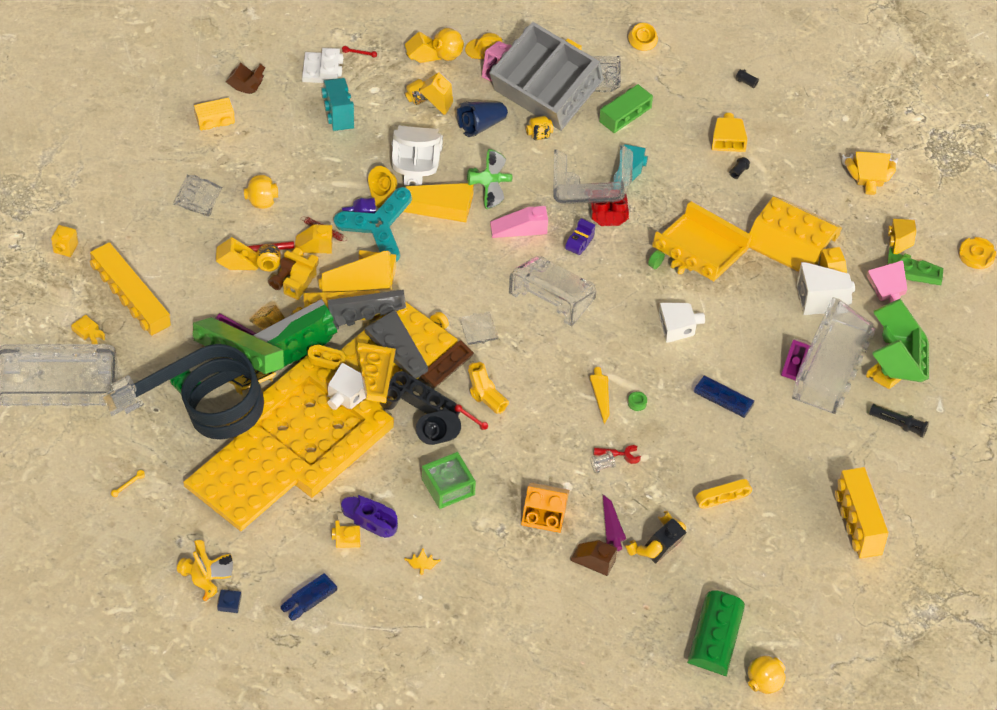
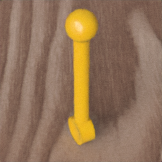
[111,470,145,497]

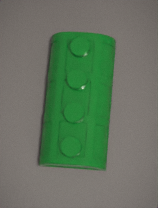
[687,590,745,677]

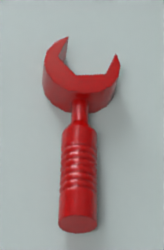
[594,445,641,464]

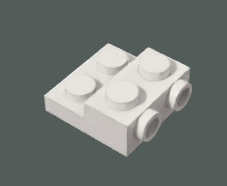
[302,48,343,83]

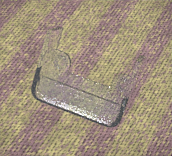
[553,146,633,204]

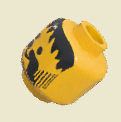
[526,116,553,141]

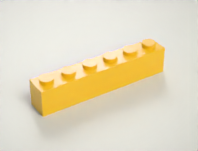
[90,242,171,336]

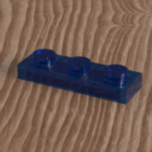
[694,375,754,418]

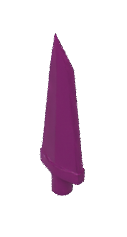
[602,494,626,551]

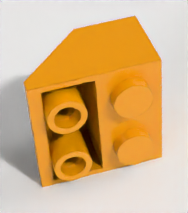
[521,483,570,533]

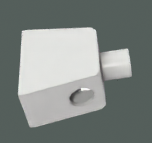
[659,303,705,343]
[327,363,366,410]

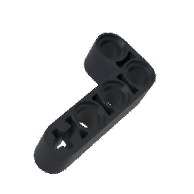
[380,371,460,416]

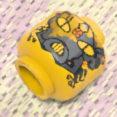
[404,79,428,105]
[256,244,281,272]

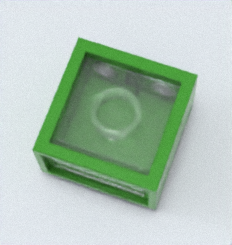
[422,452,476,509]

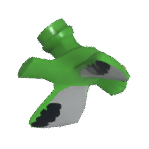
[467,149,513,209]

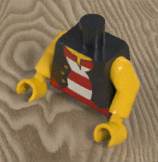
[625,511,687,564]

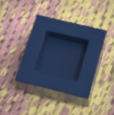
[217,589,242,613]

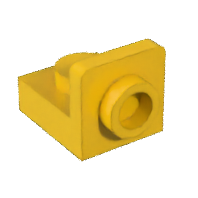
[332,520,360,548]

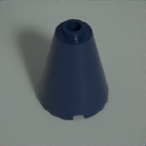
[457,101,508,137]

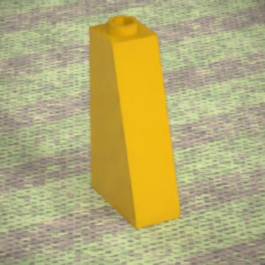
[403,183,474,222]
[319,251,392,292]

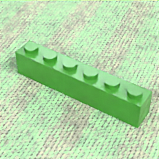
[193,317,284,374]

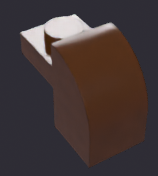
[226,63,266,94]

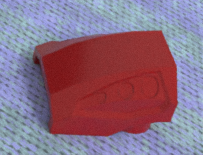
[589,190,629,226]

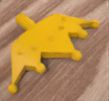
[404,548,441,575]

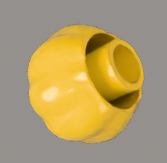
[433,28,464,61]
[244,175,278,209]
[747,656,786,694]

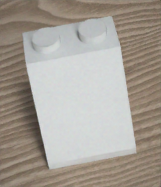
[797,262,855,315]

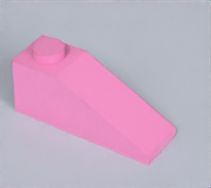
[490,206,548,238]

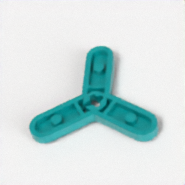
[334,187,412,262]

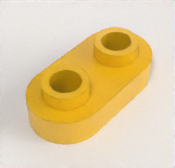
[308,345,346,370]

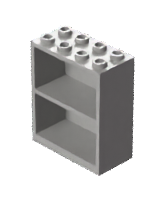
[490,22,604,131]

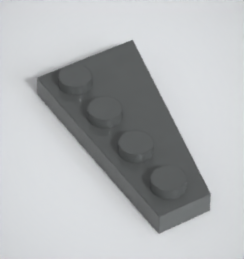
[328,290,406,330]
[365,310,428,379]

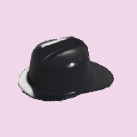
[416,410,461,445]

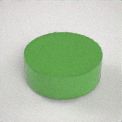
[648,250,665,269]
[628,392,647,411]

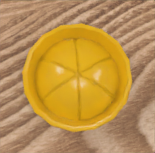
[628,23,658,51]

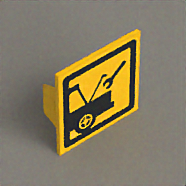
[229,369,276,395]

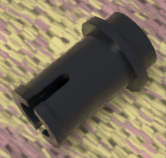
[736,69,759,88]
[729,157,750,179]

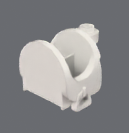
[391,125,443,187]

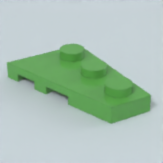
[887,247,944,286]

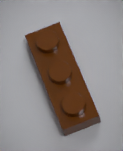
[420,340,474,389]

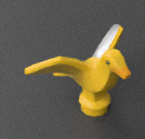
[177,540,233,601]

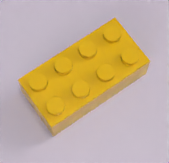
[835,467,889,559]

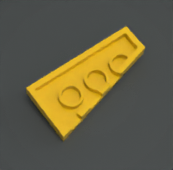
[357,342,396,403]

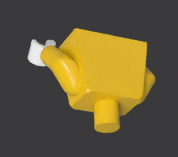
[842,152,898,195]

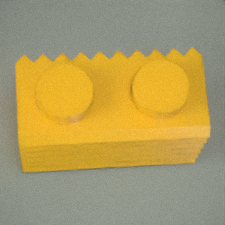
[194,98,235,131]

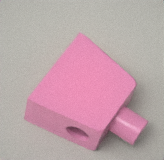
[482,41,512,82]
[867,261,907,303]

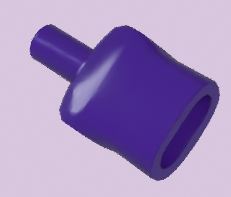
[342,198,376,214]

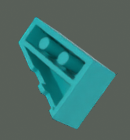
[321,78,354,131]

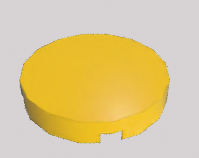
[959,237,996,269]

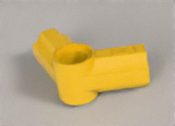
[468,362,509,414]

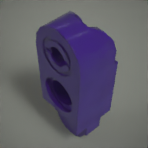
[341,495,398,538]

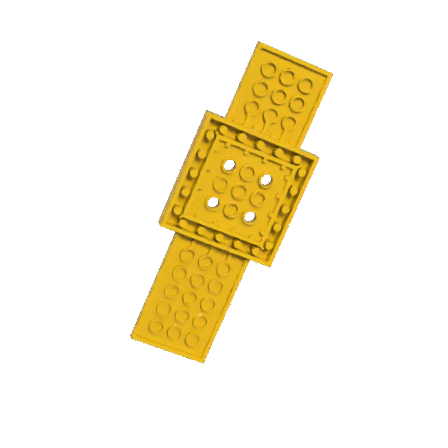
[183,302,458,532]

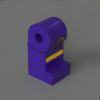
[565,218,595,255]

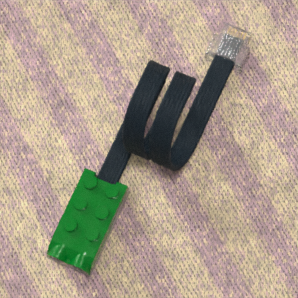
[101,299,338,440]

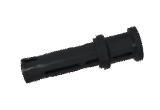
[869,404,929,438]

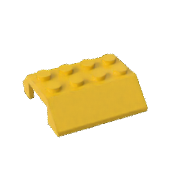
[749,196,842,272]

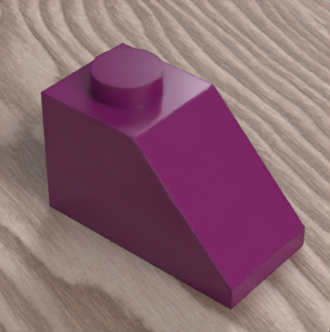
[781,338,814,382]

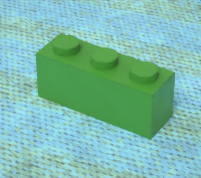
[599,84,653,133]

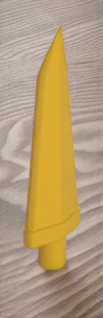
[589,367,610,424]

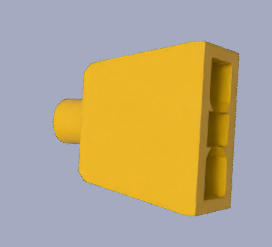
[712,113,747,152]

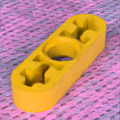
[695,479,752,509]

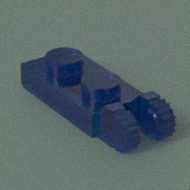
[281,573,338,621]

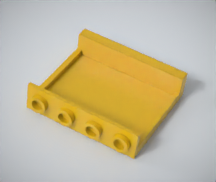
[652,201,752,282]

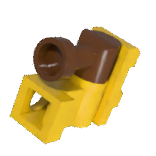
[268,247,319,300]

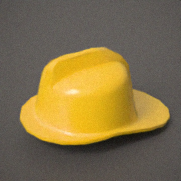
[465,33,502,59]
[368,166,397,208]

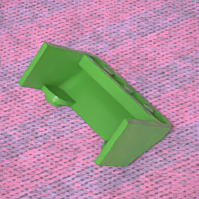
[873,298,929,382]

